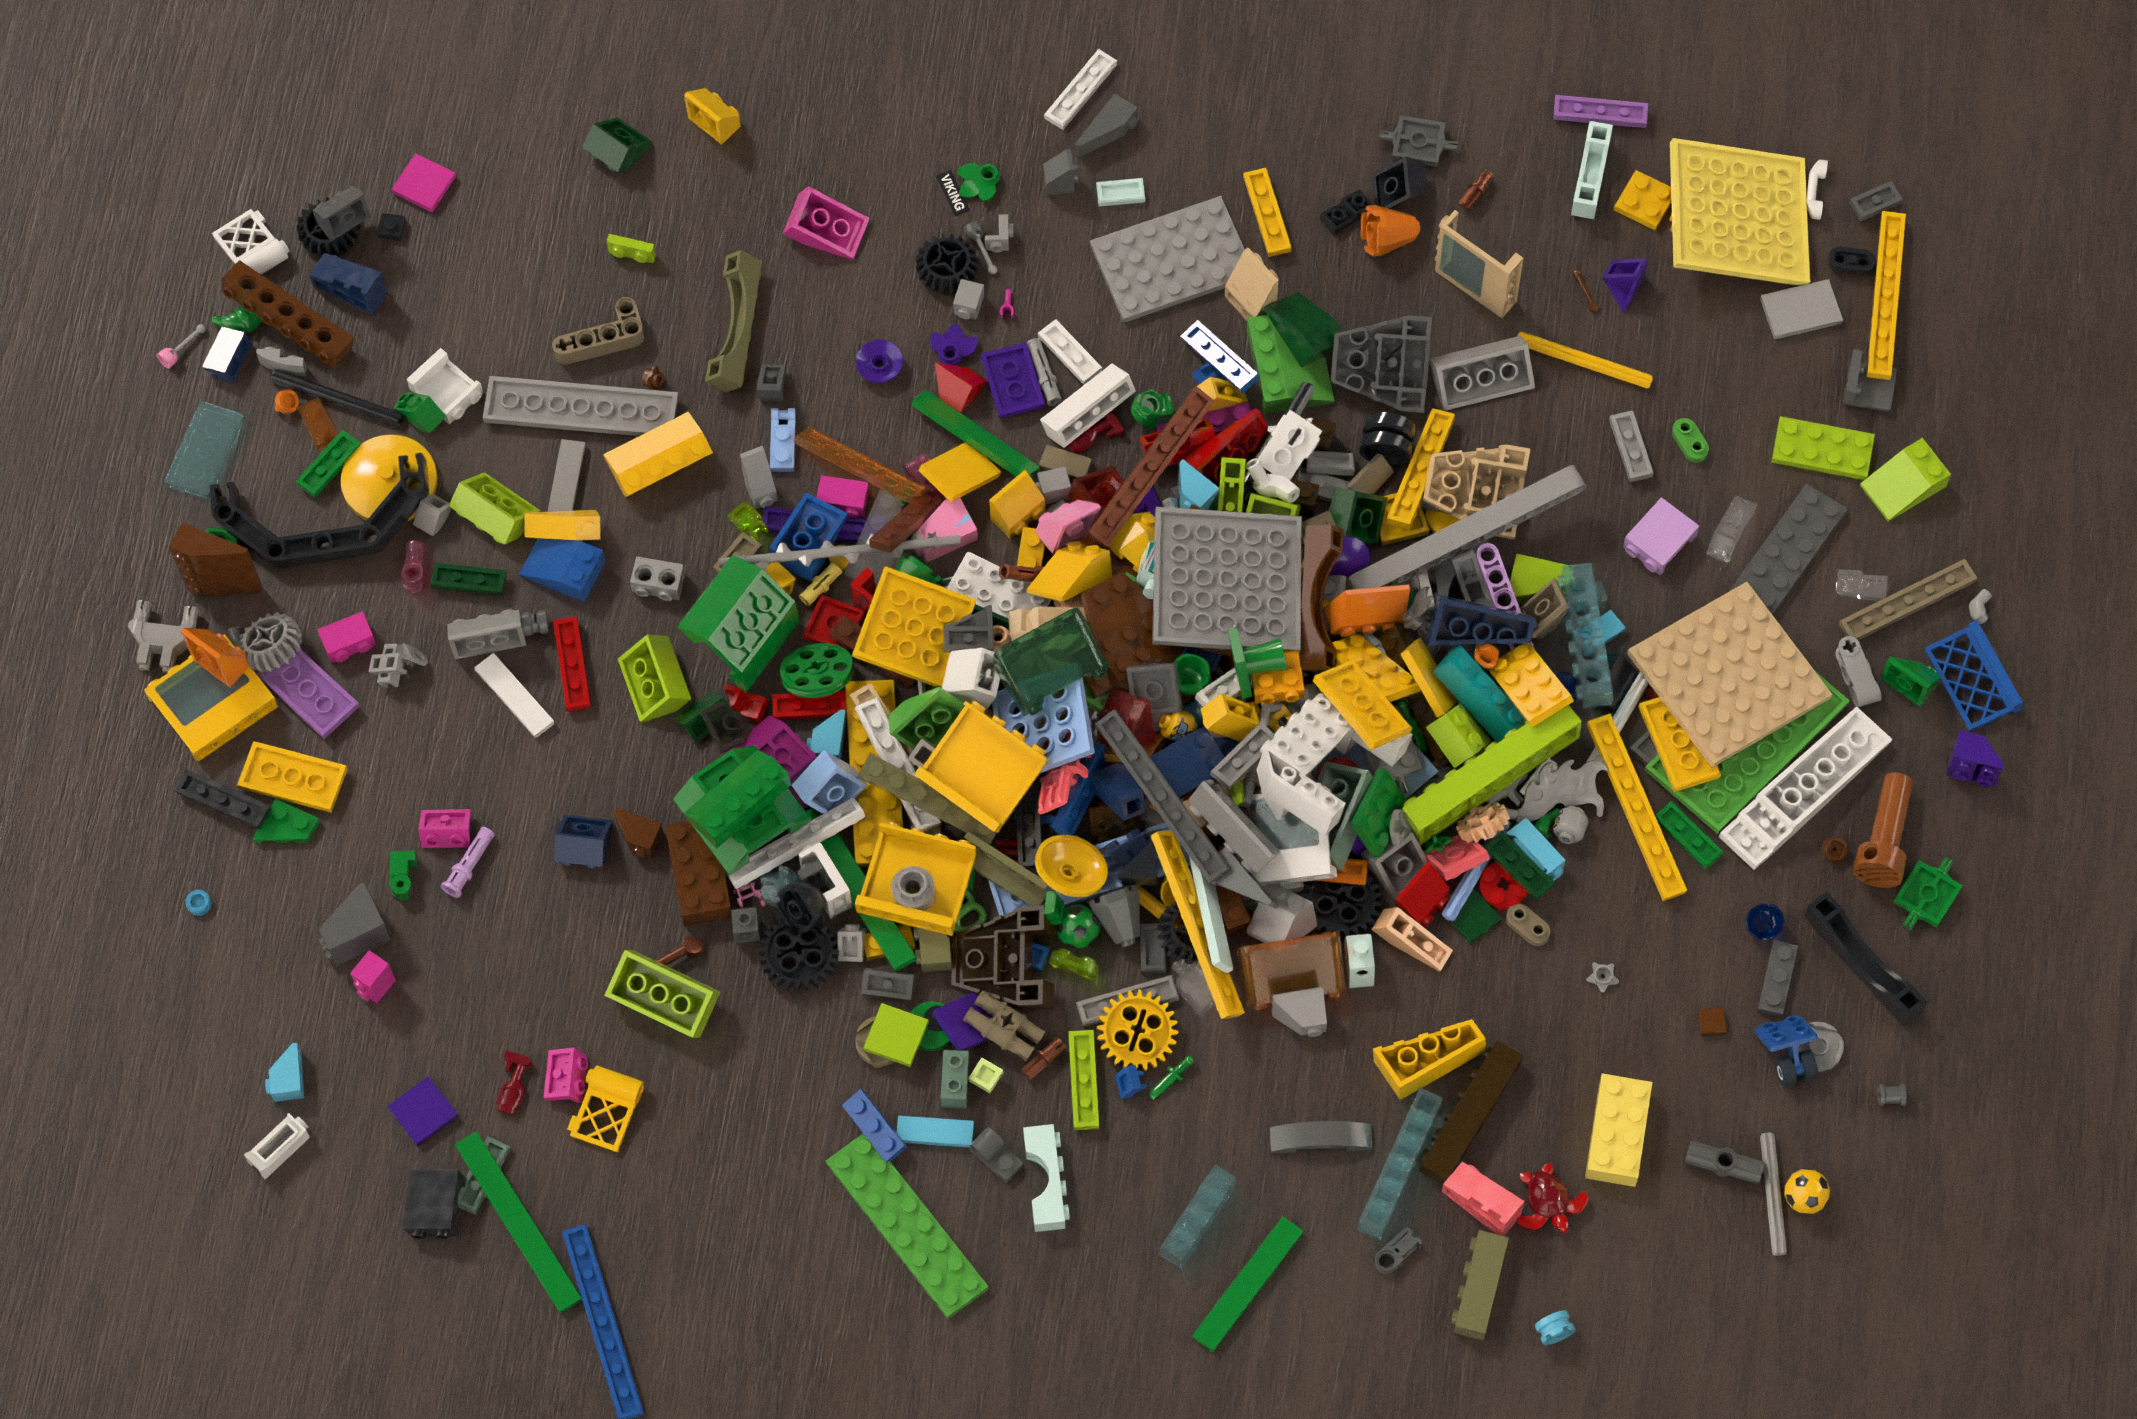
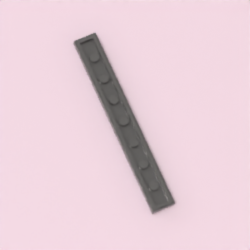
[1095,709,1230,884]

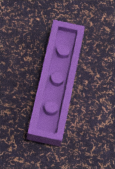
[1553,95,1648,128]

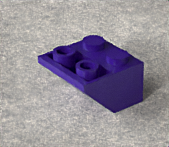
[1946,730,2004,787]

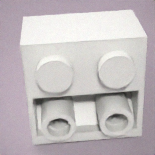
[942,648,1005,710]

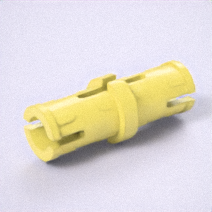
[799,562,842,606]

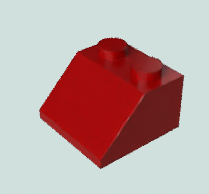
[1395,861,1450,928]

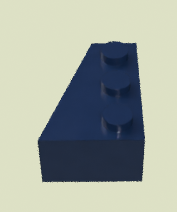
[309,253,387,316]

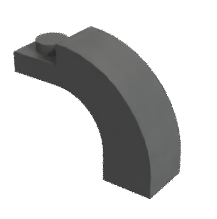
[1451,550,1496,607]

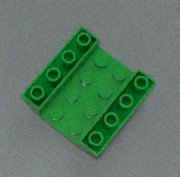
[677,555,800,693]
[673,745,811,876]

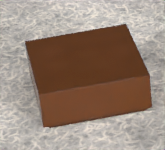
[1698,1008,1726,1036]

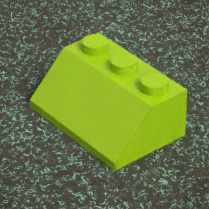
[449,472,540,545]
[618,634,691,722]

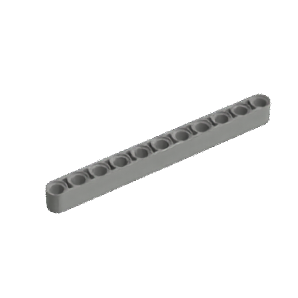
[1346,465,1587,590]

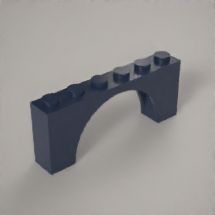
[1092,729,1241,821]

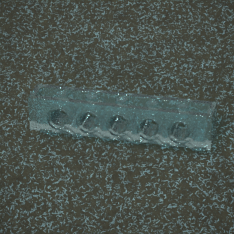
[1558,563,1613,708]
[1358,1088,1443,1240]

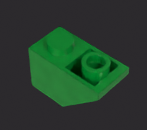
[393,392,446,433]

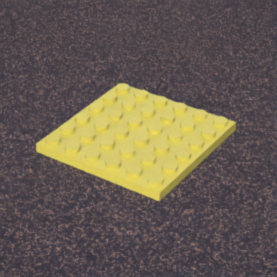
[1670,138,1810,286]

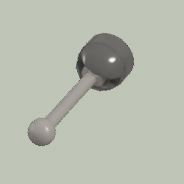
[963,221,997,274]

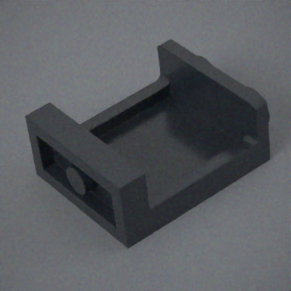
[403,1170,466,1240]

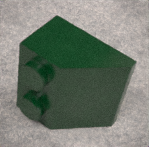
[582,117,653,172]
[1330,487,1387,545]

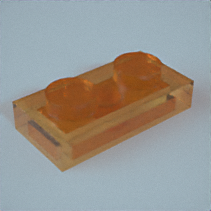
[297,398,338,449]

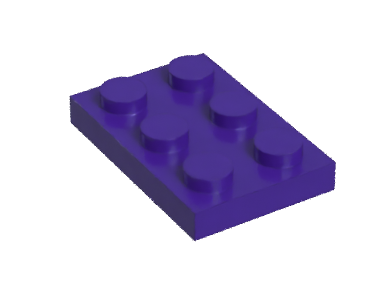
[980,342,1045,420]

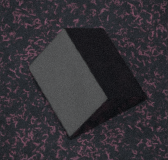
[1574,652,1639,714]

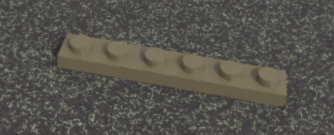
[1838,559,1977,641]

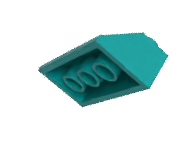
[1433,645,1526,743]

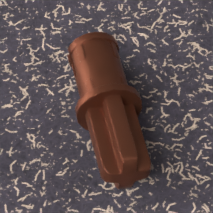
[1459,169,1494,210]
[1021,1037,1067,1080]

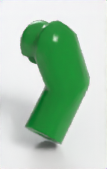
[1535,808,1559,840]

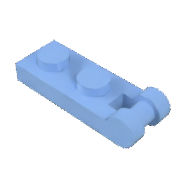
[770,408,796,472]

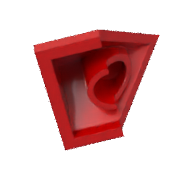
[935,362,988,414]

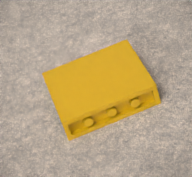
[914,700,1049,832]
[855,822,977,936]

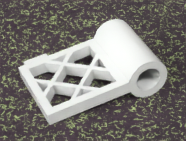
[212,209,290,275]

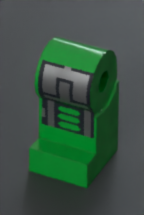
[389,851,418,901]

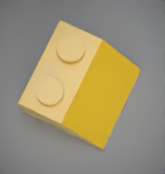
[684,88,741,145]
[989,470,1045,539]

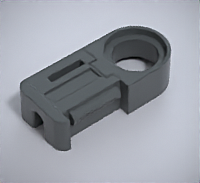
[1375,1227,1422,1274]

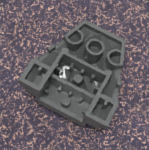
[1331,315,1432,413]

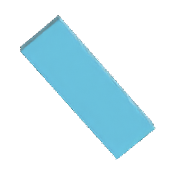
[897,1116,974,1147]

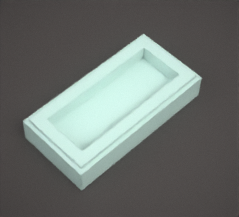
[1096,178,1145,207]

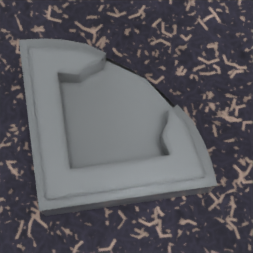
[1390,809,1411,845]

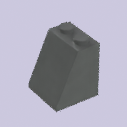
[318,882,391,967]

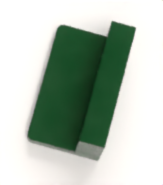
[674,690,735,744]

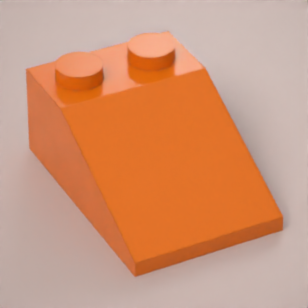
[181,628,249,688]

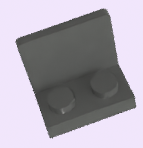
[1843,349,1897,412]

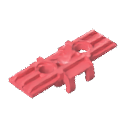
[1038,719,1092,815]

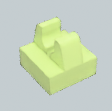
[968,1058,1003,1093]

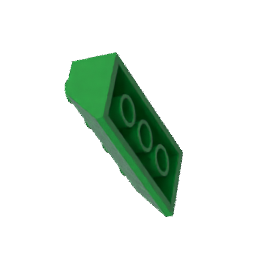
[683,750,791,849]

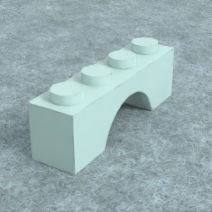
[1571,121,1613,219]
[1023,1124,1070,1232]

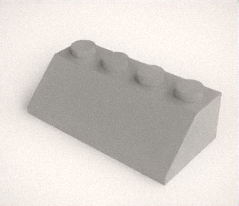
[1429,336,1535,411]

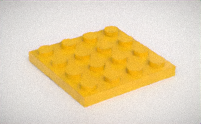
[852,566,977,688]

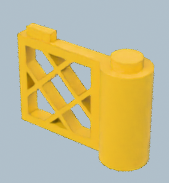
[567,1065,645,1153]

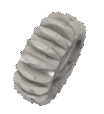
[237,612,303,673]

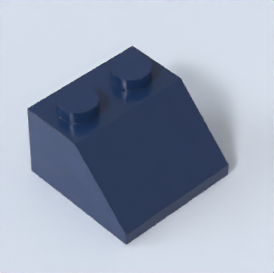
[553,815,613,868]

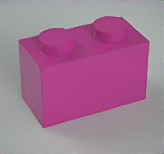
[816,475,869,518]
[317,611,376,663]
[350,950,396,1003]

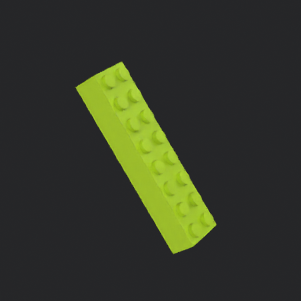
[1402,705,1582,846]

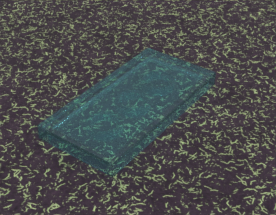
[164,400,246,499]

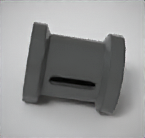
[1877,1083,1906,1107]

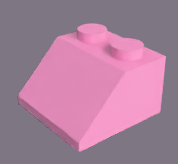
[1035,500,1101,553]

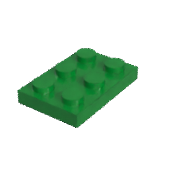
[1351,768,1407,857]

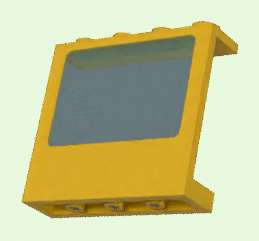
[144,634,278,763]

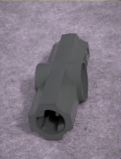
[1684,1141,1765,1184]

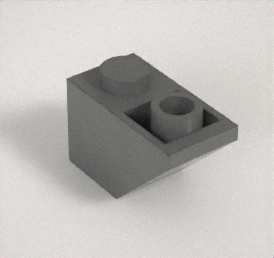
[1043,149,1078,195]

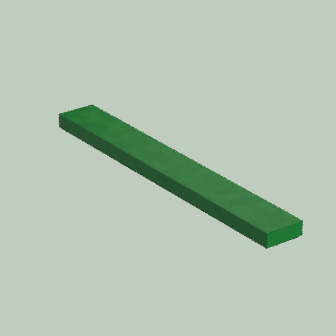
[806,808,917,972]
[454,1131,582,1314]

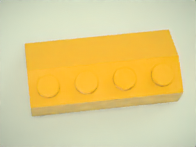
[603,412,713,497]

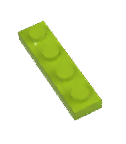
[1068,1030,1099,1130]

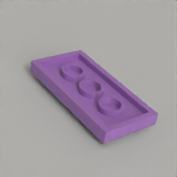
[256,649,360,739]

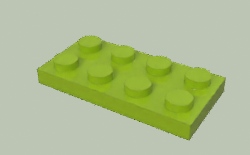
[1771,416,1875,480]

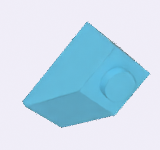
[806,710,847,759]
[265,1043,304,1102]

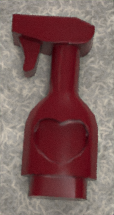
[1066,412,1125,454]
[496,1051,533,1116]

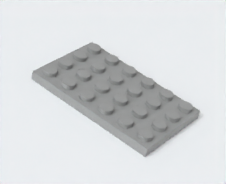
[1090,196,1245,323]

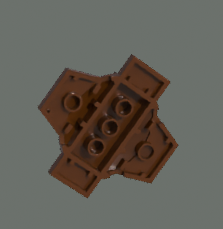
[1068,572,1196,706]

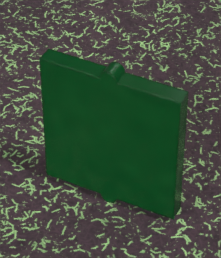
[1442,888,1501,944]

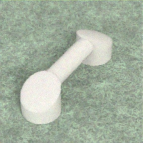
[1806,160,1828,220]

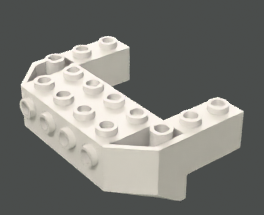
[1257,693,1413,836]

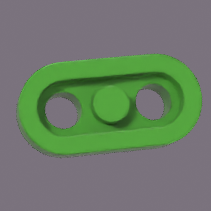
[1672,418,1709,463]

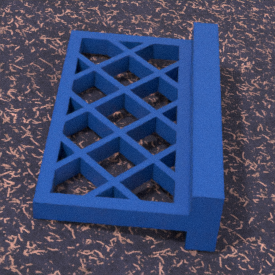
[1924,620,2023,732]

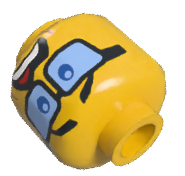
[1159,711,1197,742]

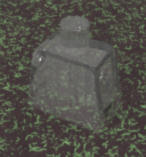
[1171,958,1233,1019]

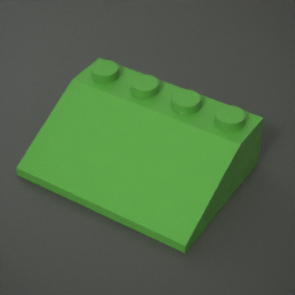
[1247,315,1334,414]

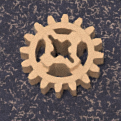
[1456,802,1510,843]

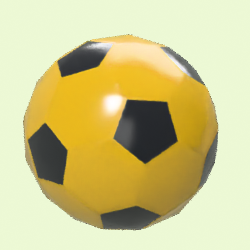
[1784,1169,1830,1215]

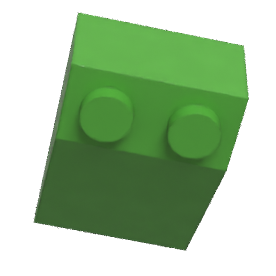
[888,687,965,750]

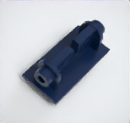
[1101,828,1152,869]

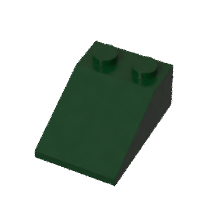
[1263,292,1343,367]

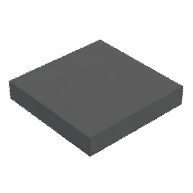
[1126,662,1183,716]

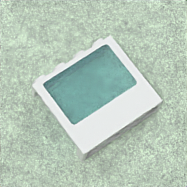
[1230,783,1337,887]

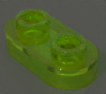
[1049,948,1099,979]

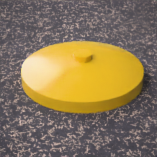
[341,435,438,521]

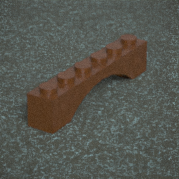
[1299,524,1344,675]

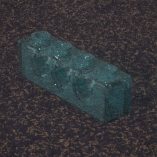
[1160,1164,1236,1269]

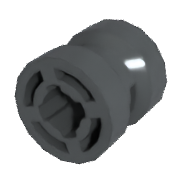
[522,609,549,636]

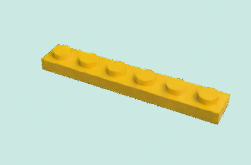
[1387,408,1455,530]

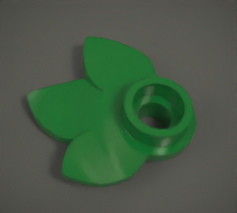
[957,163,1000,202]

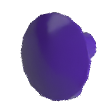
[1329,537,1370,578]

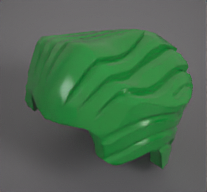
[1131,390,1175,429]
[1175,654,1212,696]

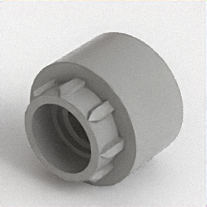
[891,866,936,911]

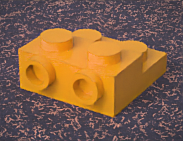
[1251,651,1304,705]

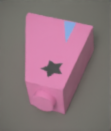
[914,498,978,563]

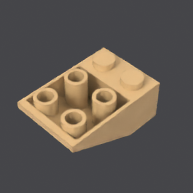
[1225,248,1279,321]

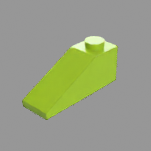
[1218,457,1246,512]

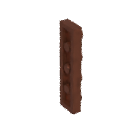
[869,494,941,553]
[828,615,915,689]

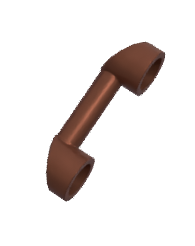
[655,936,704,966]

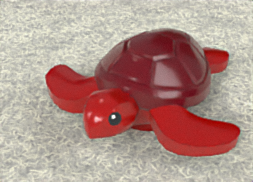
[1517,1163,1588,1234]

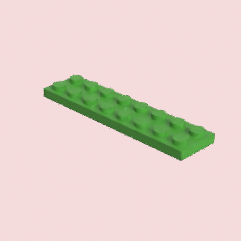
[826,1134,989,1319]

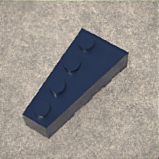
[1426,594,1536,646]

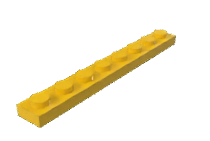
[1866,211,1906,380]
[1586,714,1687,901]
[1151,830,1245,1019]

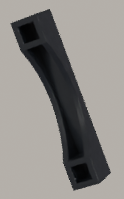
[1804,891,1927,1027]

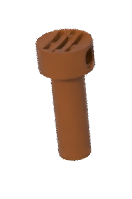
[1853,772,1914,888]

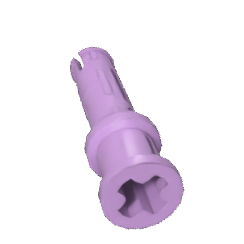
[441,827,495,898]

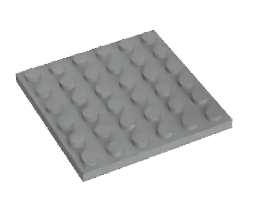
[1152,507,1302,653]

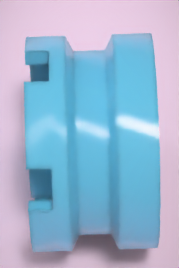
[1535,1310,1576,1345]

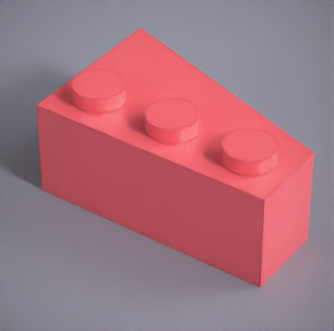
[1442,1162,1524,1236]

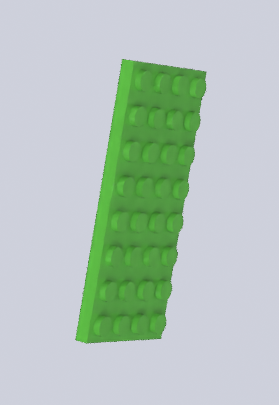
[1644,670,1850,834]

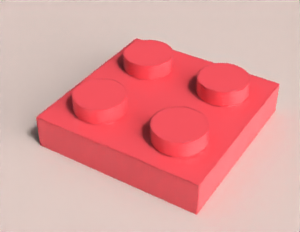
[1423,834,1489,881]

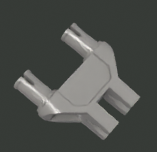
[128,600,200,673]

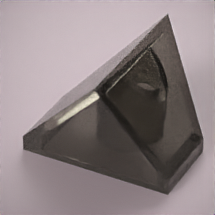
[700,701,756,753]

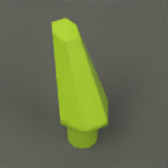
[1228,780,1245,807]

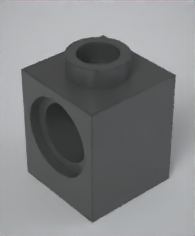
[731,907,760,943]

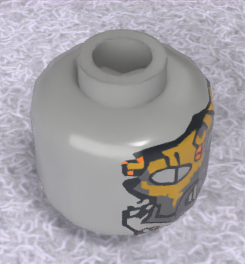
[1553,806,1588,844]

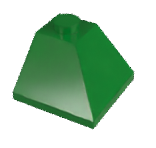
[1881,656,1941,707]

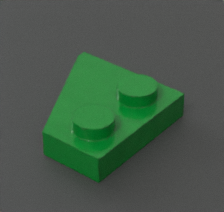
[252,799,320,844]

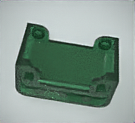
[993,607,1109,717]

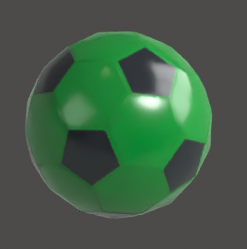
[1056,905,1100,949]

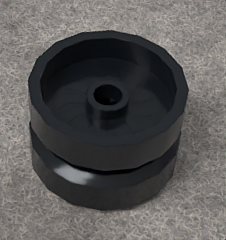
[1359,412,1416,466]

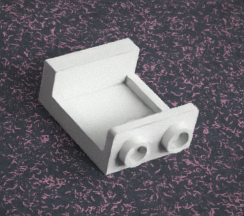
[407,348,483,424]
[798,842,852,919]

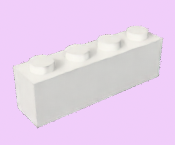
[1040,363,1136,448]

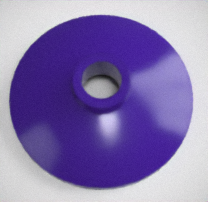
[855,340,903,383]

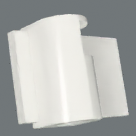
[1258,410,1322,480]

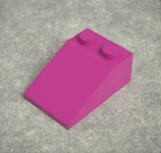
[783,186,870,260]

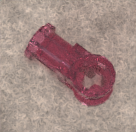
[401,541,427,593]

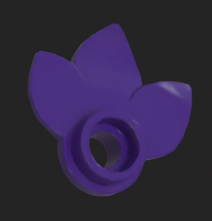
[930,324,978,366]

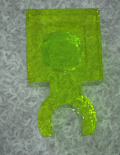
[727,500,769,541]

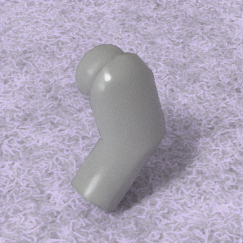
[1969,589,1992,624]

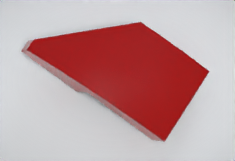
[723,684,770,723]

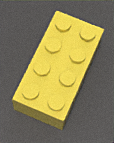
[1585,1074,1652,1187]

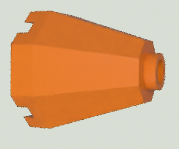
[1361,205,1420,256]

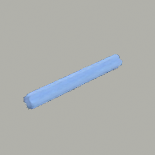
[1442,821,1511,921]

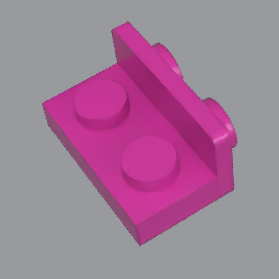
[419,809,472,848]
[544,1048,588,1103]

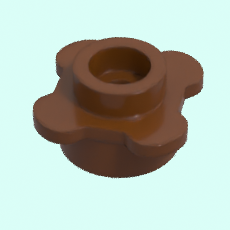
[642,365,663,390]

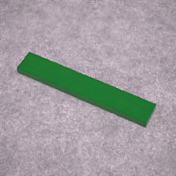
[911,390,1040,477]
[1192,1217,1304,1353]

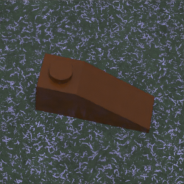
[1216,885,1251,935]

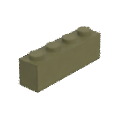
[1451,1230,1509,1341]

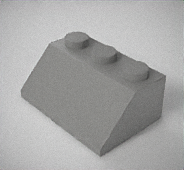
[447,609,526,660]

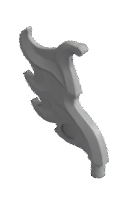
[1506,759,1608,822]

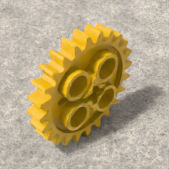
[1096,989,1178,1071]

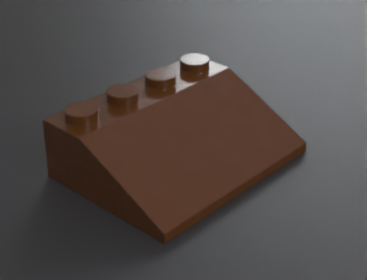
[169,523,263,596]

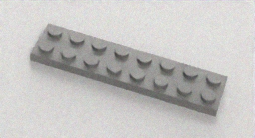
[483,376,679,436]

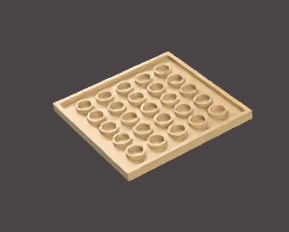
[1627,582,1833,768]

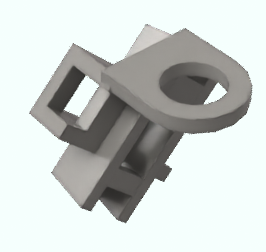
[369,643,428,688]

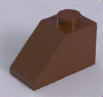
[614,808,663,858]

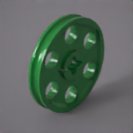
[780,643,854,698]

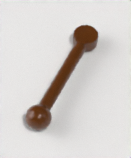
[1572,269,1599,313]

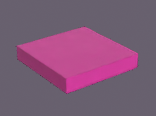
[391,153,456,212]

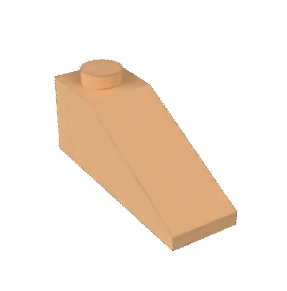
[1371,907,1453,971]

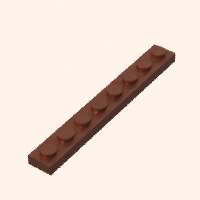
[1086,386,1214,549]

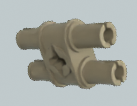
[963,990,1046,1061]

